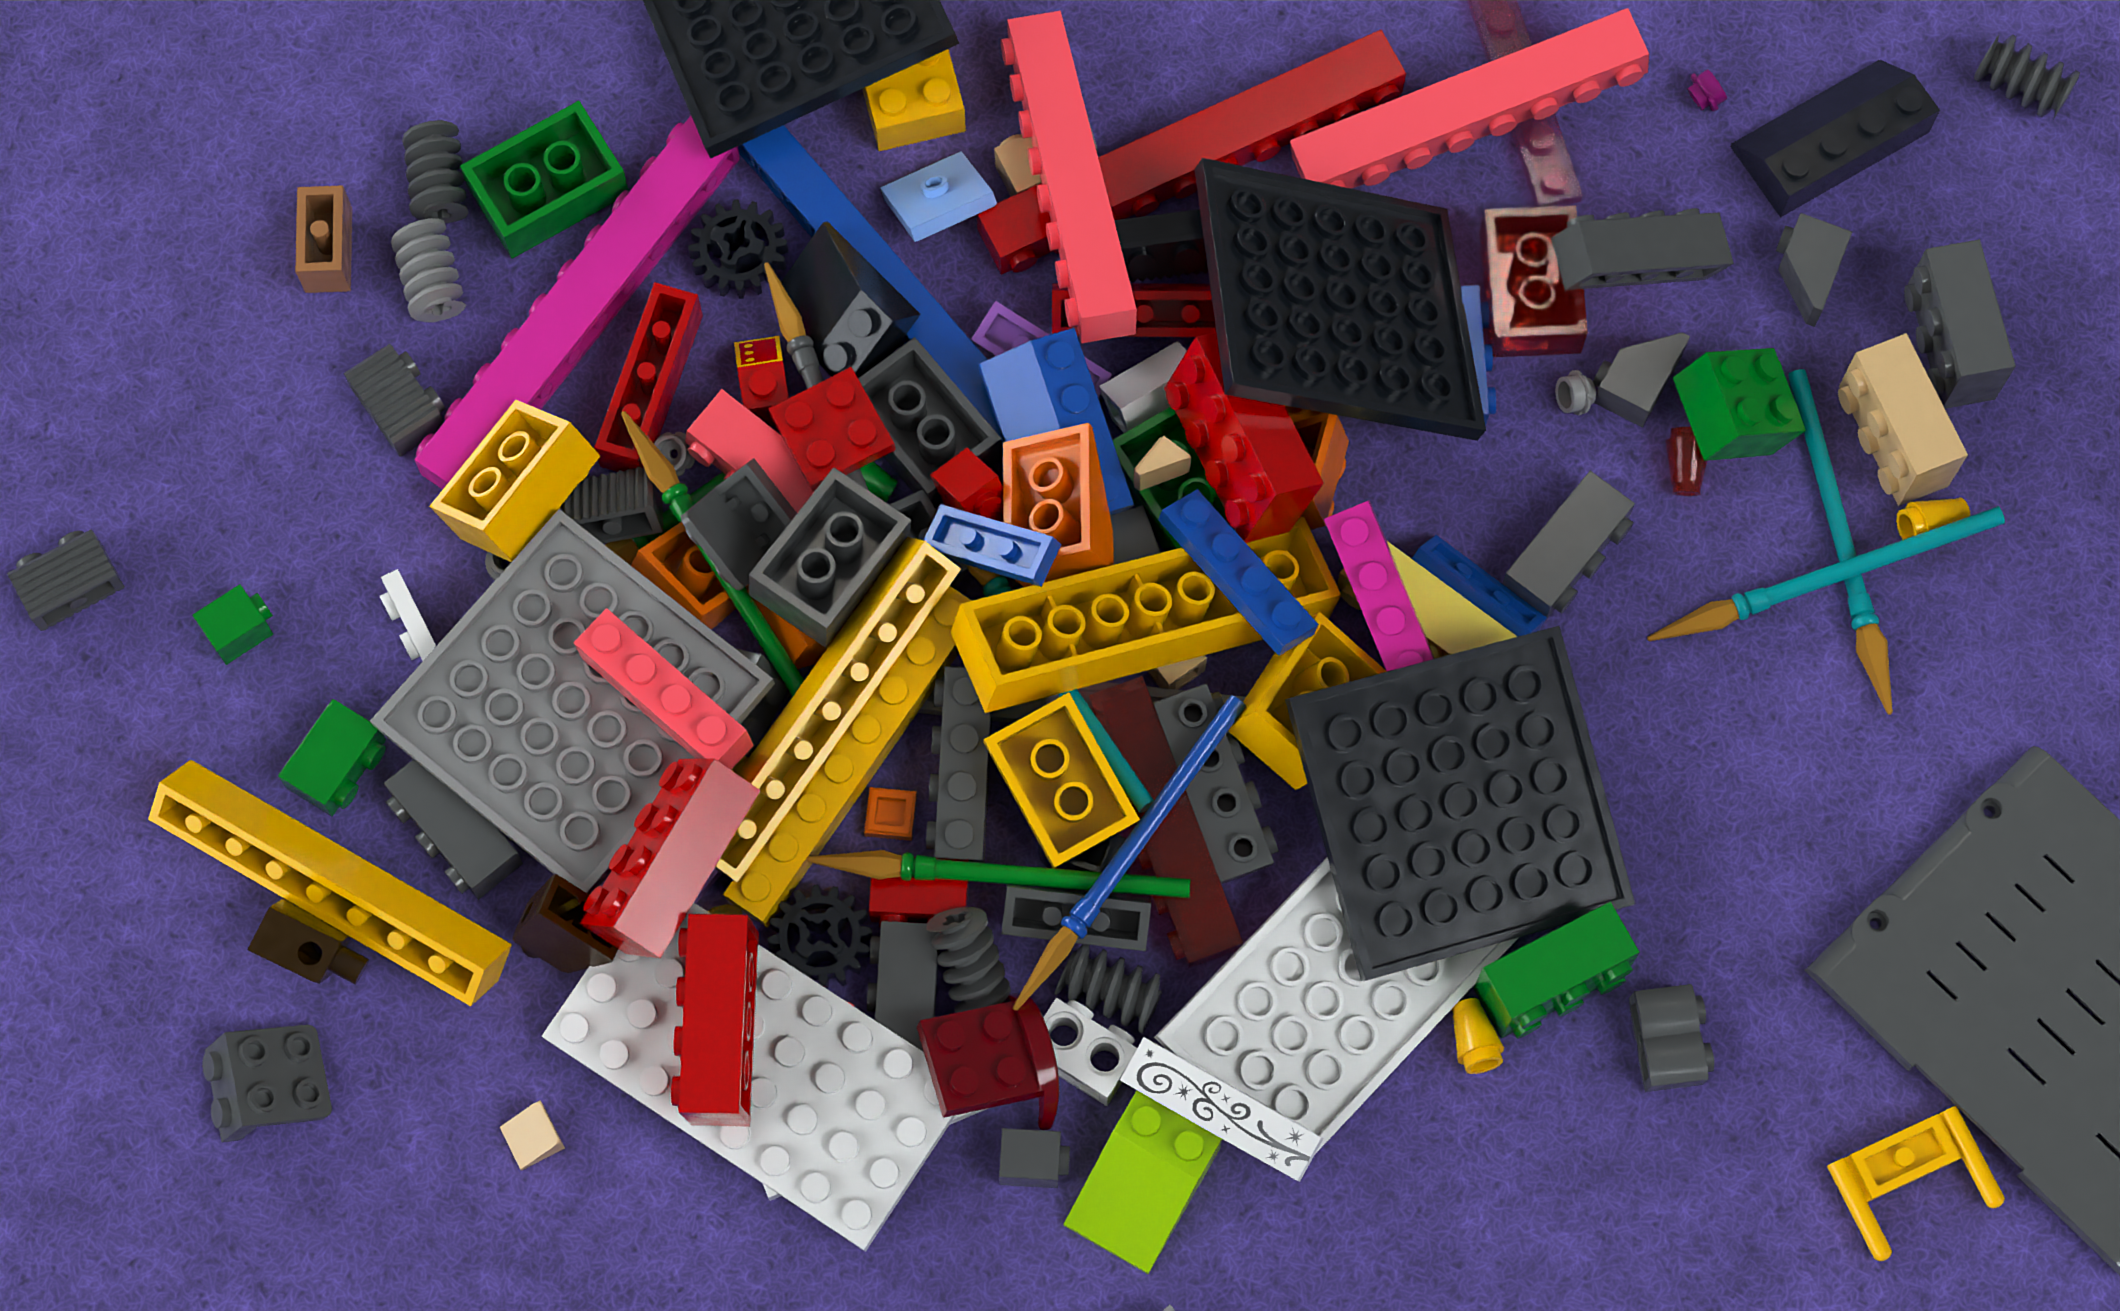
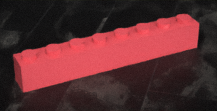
[1290,8,1649,189]
[1001,10,1137,344]

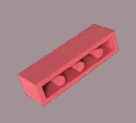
[685,389,814,513]
[573,608,754,770]

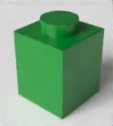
[192,584,273,665]

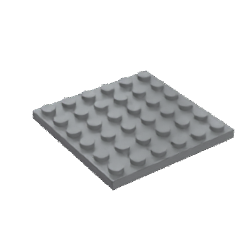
[370,509,775,895]

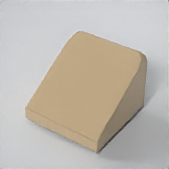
[1134,436,1191,491]
[500,1100,565,1171]

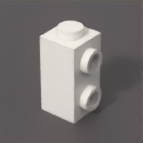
[1099,341,1187,433]

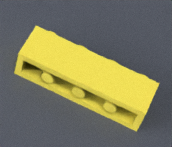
[1337,540,1517,659]

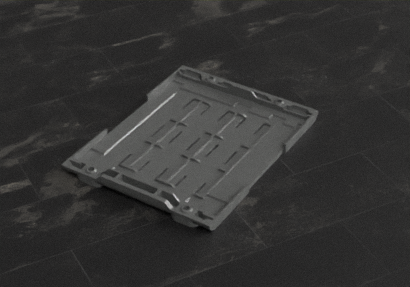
[1804,746,2120,1276]

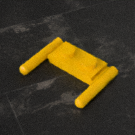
[1827,1106,2005,1261]

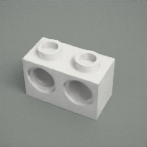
[1043,998,1137,1106]

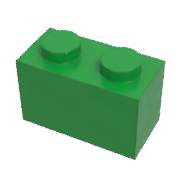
[278,699,386,817]

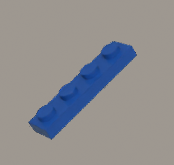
[1158,489,1319,656]

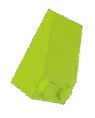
[1063,1090,1222,1274]

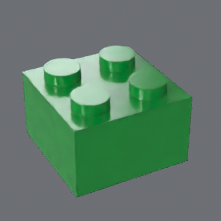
[1673,348,1806,461]

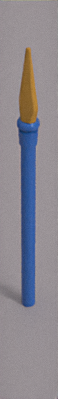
[1013,695,1246,1010]

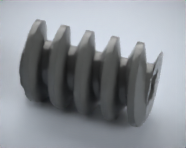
[1974,34,2080,120]
[402,120,468,223]
[927,907,1011,1013]
[1055,944,1162,1034]

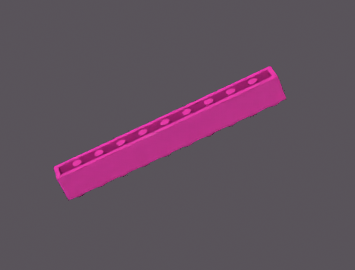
[414,116,740,490]

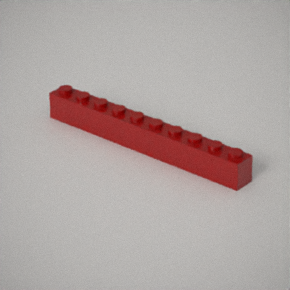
[977,30,1406,275]

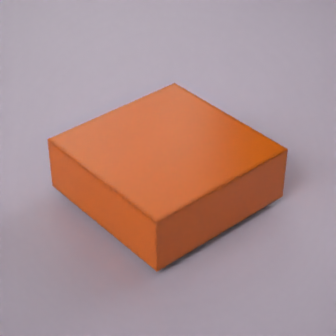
[864,787,917,841]

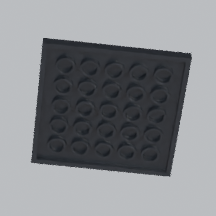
[643,0,960,158]
[1195,158,1486,441]
[1285,625,1635,981]

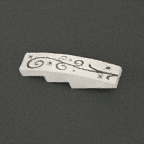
[1120,1037,1324,1182]

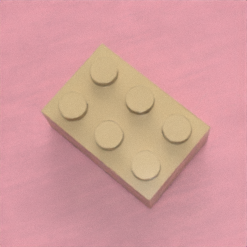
[1838,333,1968,506]

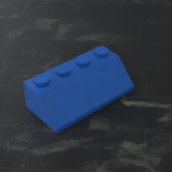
[978,328,1134,515]

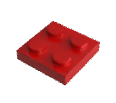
[768,367,896,492]

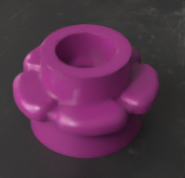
[1687,69,1727,111]

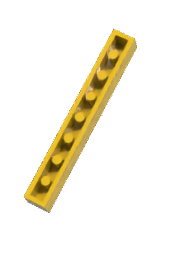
[715,537,961,882]
[723,586,972,928]
[148,760,512,1006]

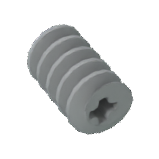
[391,218,466,322]

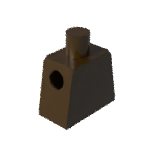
[512,874,618,973]
[247,898,369,985]

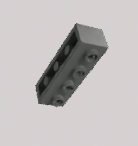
[1551,208,1734,290]
[926,667,993,863]
[1152,683,1279,885]

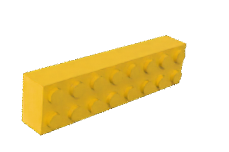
[950,517,1341,713]

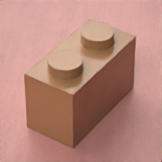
[295,185,352,293]

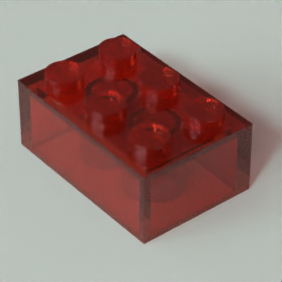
[1479,205,1588,357]

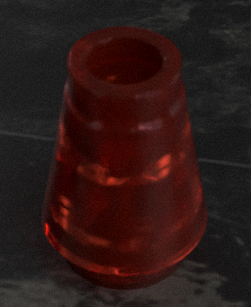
[1665,427,1707,496]

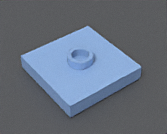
[880,151,997,242]

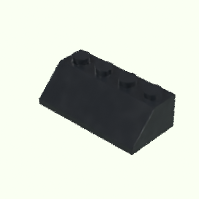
[1730,60,1940,218]

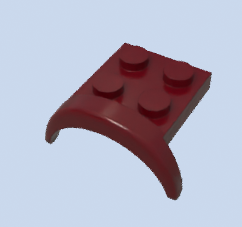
[917,993,1060,1130]

